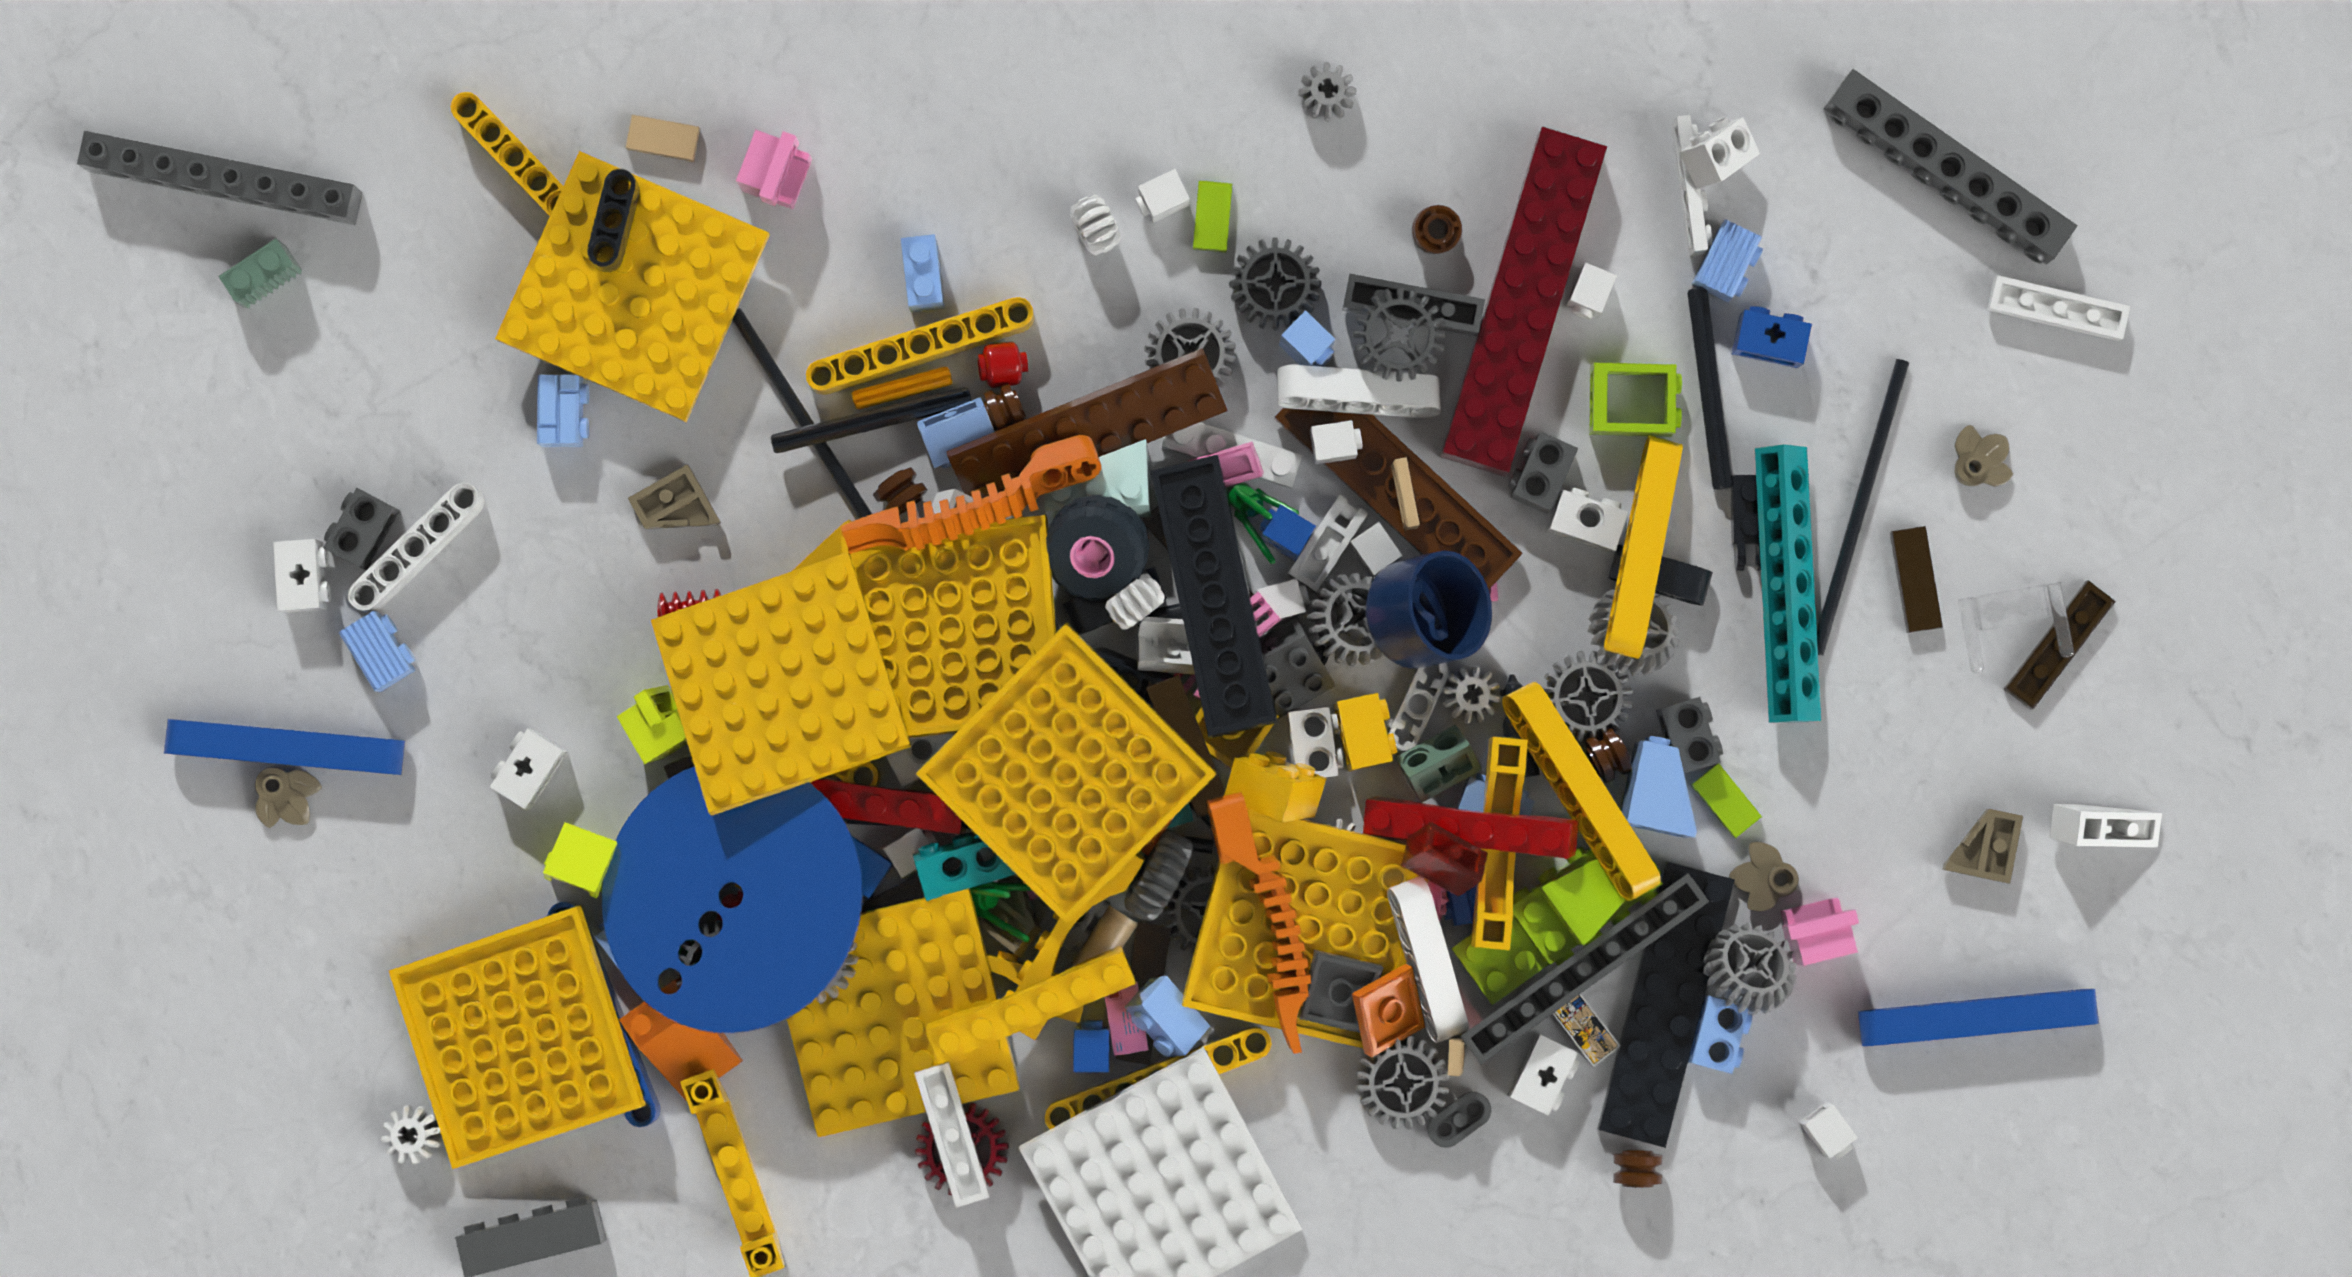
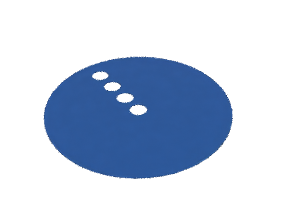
[602,766,863,1033]

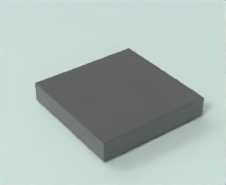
[1297,950,1383,1033]

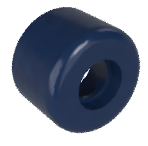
[1366,551,1492,668]

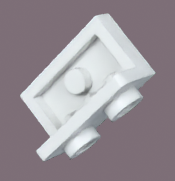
[1137,617,1195,674]

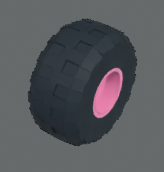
[1046,495,1150,601]

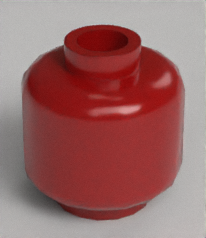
[977,341,1028,388]

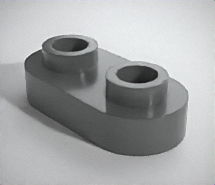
[1428,1092,1491,1148]

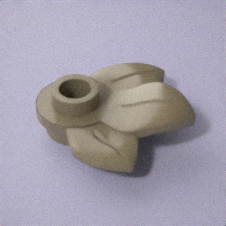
[1954,425,2013,487]
[255,767,322,828]
[1729,842,1799,911]

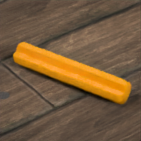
[852,367,952,409]

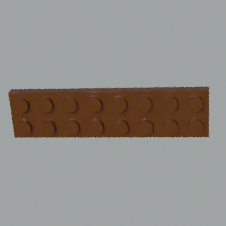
[946,348,1228,498]
[1274,407,1523,589]

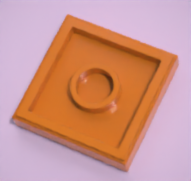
[1352,964,1425,1057]

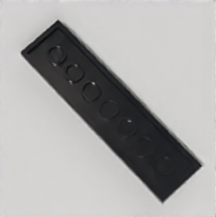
[1151,455,1278,739]
[1597,862,1735,1148]

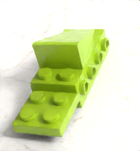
[1451,846,1662,1005]

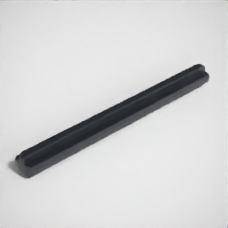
[1687,287,1733,490]
[770,387,972,453]

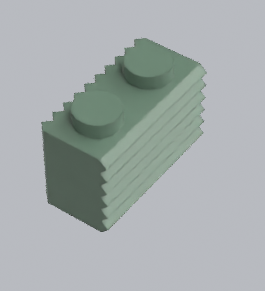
[219,238,302,309]

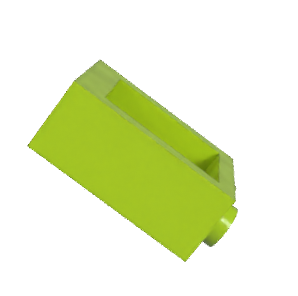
[1589,363,1682,437]

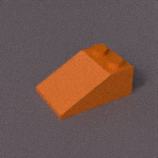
[619,977,743,1101]

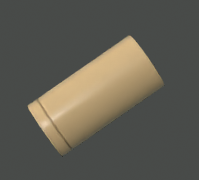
[1072,905,1138,966]

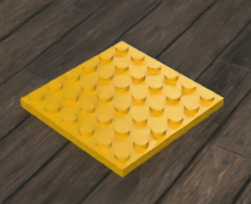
[495,151,770,423]
[841,515,1056,738]
[651,552,911,816]
[916,623,1217,923]
[1182,808,1436,1053]
[787,888,1020,1138]
[389,905,646,1169]

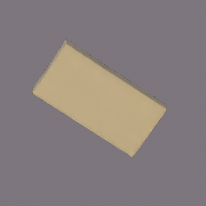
[625,115,700,162]
[1391,457,1420,531]
[1448,1037,1465,1076]

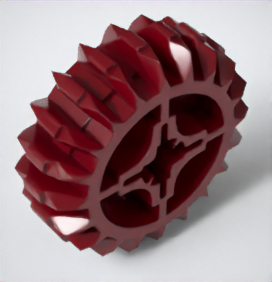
[915,1102,1009,1195]

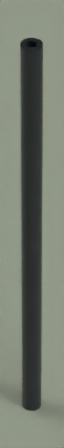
[732,308,872,519]
[1817,359,1909,656]

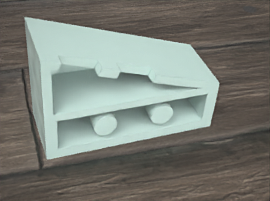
[1044,439,1152,523]

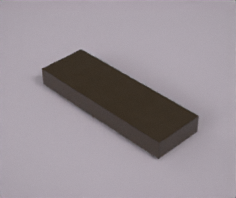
[1890,526,1943,633]

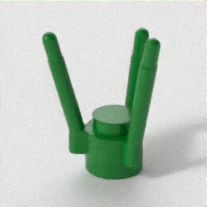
[1228,482,1299,564]
[970,881,1033,943]

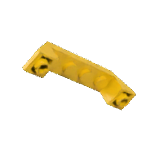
[680,1069,785,1277]

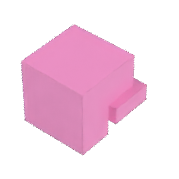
[736,129,812,210]
[1780,898,1859,966]

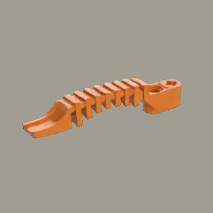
[841,435,1101,554]
[1207,792,1311,1054]

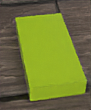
[1193,180,1233,253]
[1691,763,1762,838]

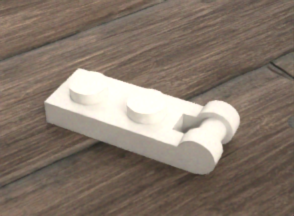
[1288,494,1368,593]

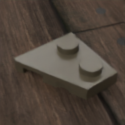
[628,464,721,529]
[1942,809,2023,884]
[977,874,1041,958]

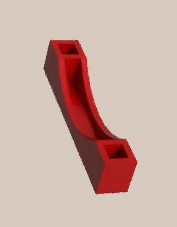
[811,778,966,834]
[1363,796,1579,859]

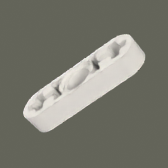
[1388,663,1449,751]

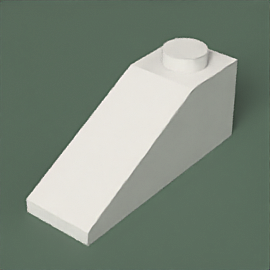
[2050,804,2162,847]

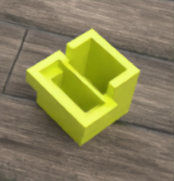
[616,685,688,764]
[543,822,617,899]

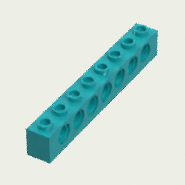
[1755,444,1821,723]
[912,803,1193,901]

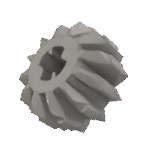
[1298,62,1357,122]

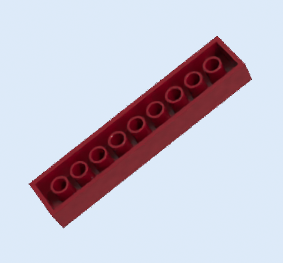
[1440,126,1608,477]

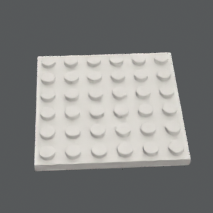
[1019,1047,1302,1277]

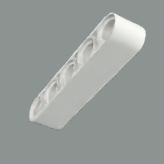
[1277,365,1441,418]
[348,483,485,613]
[1387,876,1469,1044]

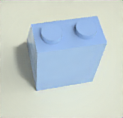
[1621,736,1697,838]

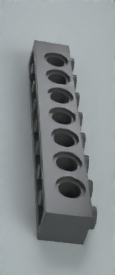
[1823,69,2078,264]
[77,131,363,225]
[1461,873,1709,1065]

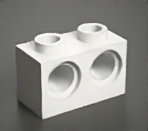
[1680,117,1760,189]
[1287,707,1344,778]

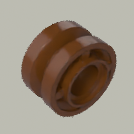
[1411,205,1462,254]
[983,383,1026,431]
[873,467,928,515]
[1585,728,1632,783]
[1613,1150,1663,1188]

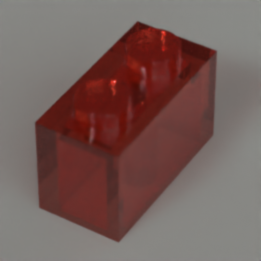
[1401,822,1488,897]

